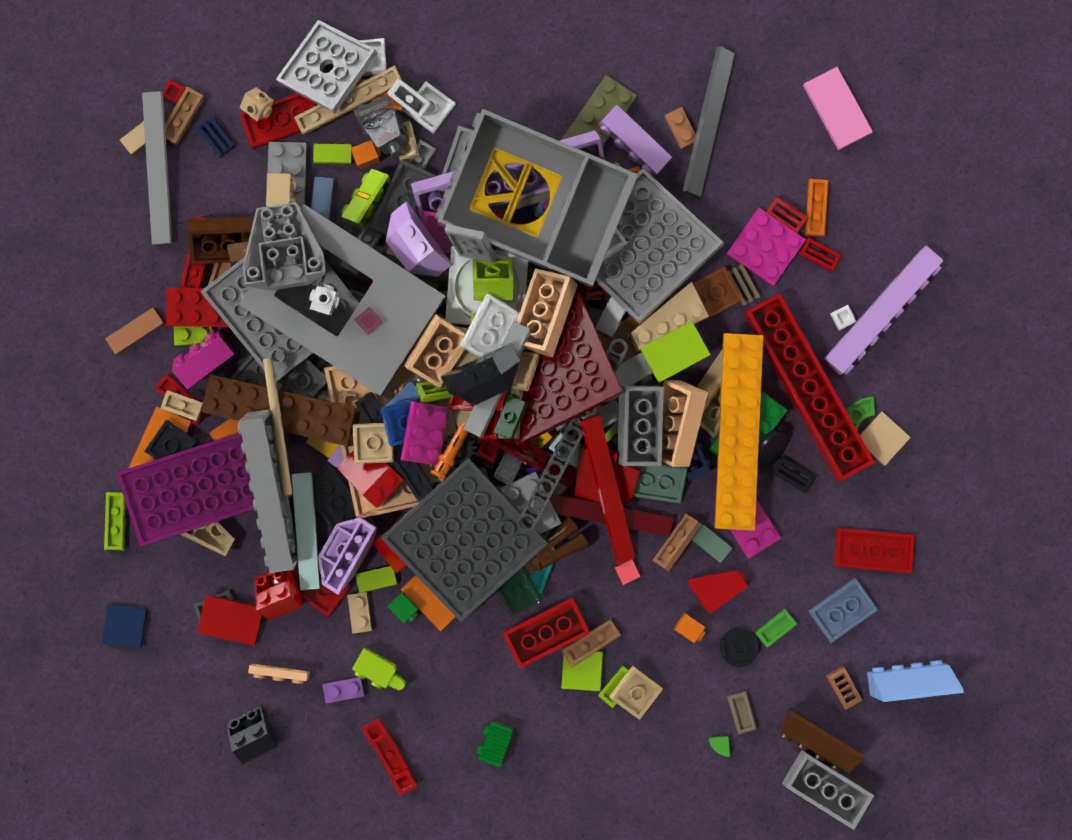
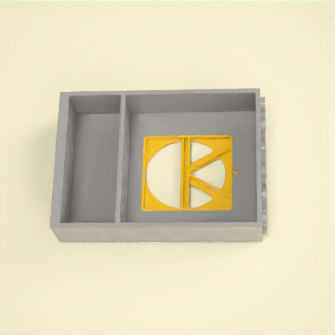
[435,109,638,287]

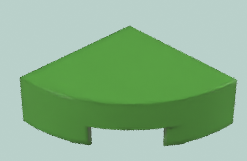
[708,736,730,757]

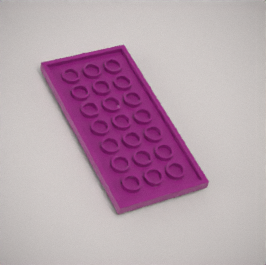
[116,433,292,547]

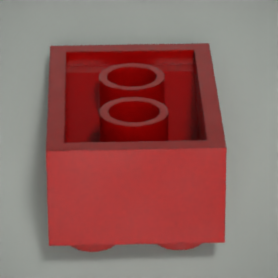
[337,450,405,508]

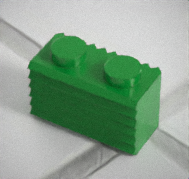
[476,720,514,768]

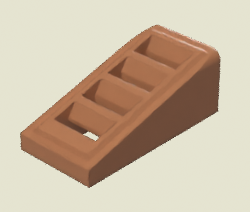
[825,666,862,710]

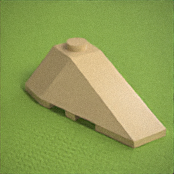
[180,522,235,557]

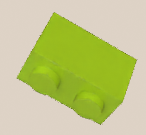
[473,259,513,302]

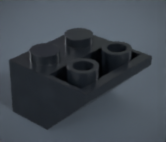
[226,705,278,764]

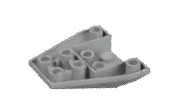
[243,202,326,291]

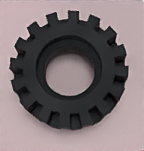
[442,433,477,467]

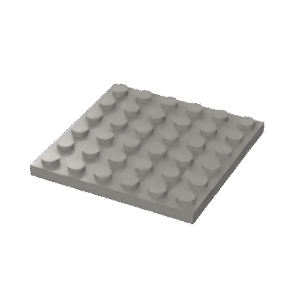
[595,168,724,324]
[200,257,359,382]

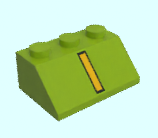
[341,169,391,231]

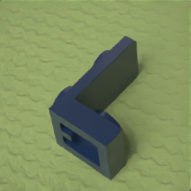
[686,439,712,481]

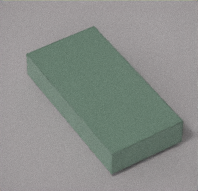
[692,524,732,563]

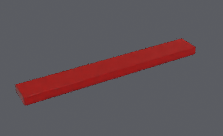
[580,414,635,565]

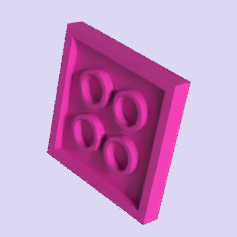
[726,208,806,287]

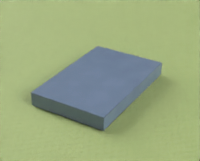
[808,578,878,643]

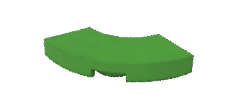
[846,396,875,431]

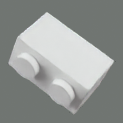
[387,77,431,118]

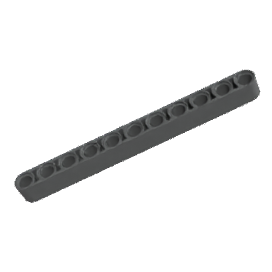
[518,339,628,532]

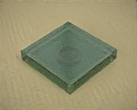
[497,566,543,616]

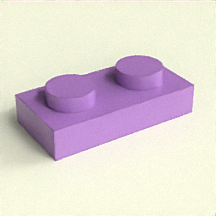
[322,677,365,703]

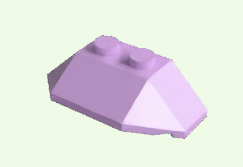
[386,202,453,276]
[318,517,377,595]

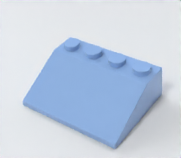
[867,660,964,702]

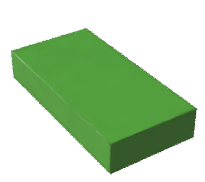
[754,608,797,648]

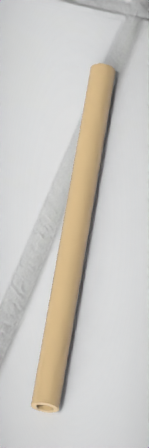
[263,358,292,496]

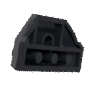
[441,342,520,405]

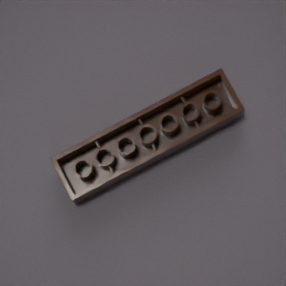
[201,374,361,446]

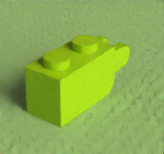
[352,647,406,691]

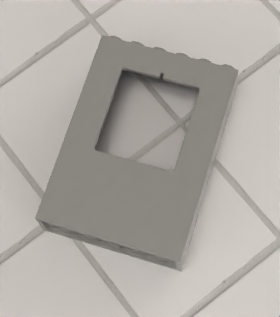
[239,204,446,396]

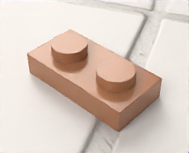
[664,107,696,150]

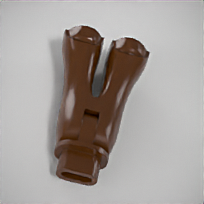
[524,517,589,574]

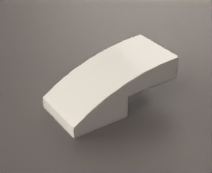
[596,297,626,338]

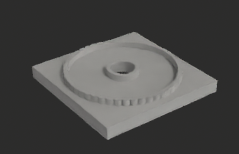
[276,20,378,114]

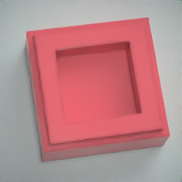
[614,559,640,585]

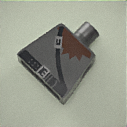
[363,108,407,158]

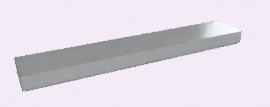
[464,321,532,438]

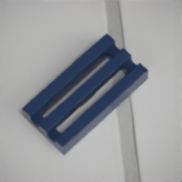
[196,117,235,158]

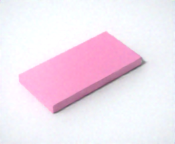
[803,67,873,151]

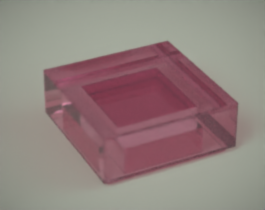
[354,307,382,335]

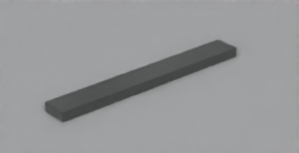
[683,46,735,197]

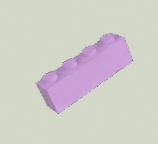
[598,105,672,176]

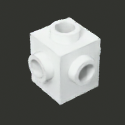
[309,284,340,316]

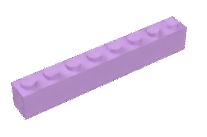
[822,245,944,376]

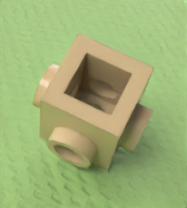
[240,87,274,121]

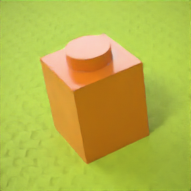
[351,140,382,170]
[674,613,705,643]

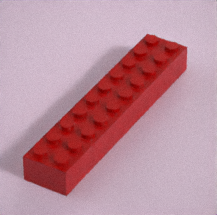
[743,293,875,482]

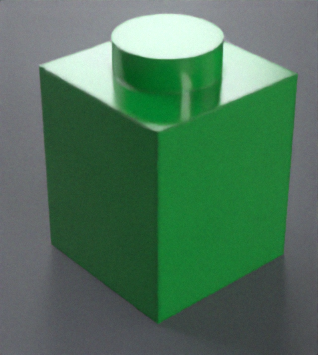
[388,592,419,623]

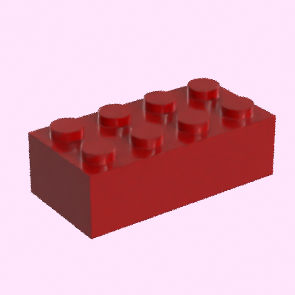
[503,597,590,668]

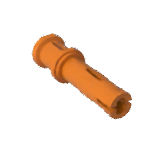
[430,422,469,480]

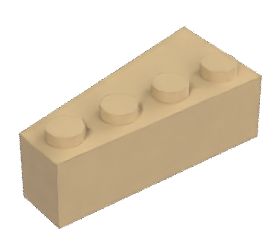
[266,173,296,207]
[629,282,709,353]

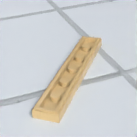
[294,65,402,135]

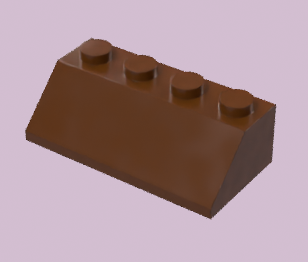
[188,217,254,264]
[778,709,864,773]

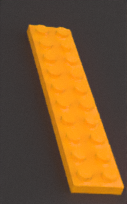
[715,333,763,531]

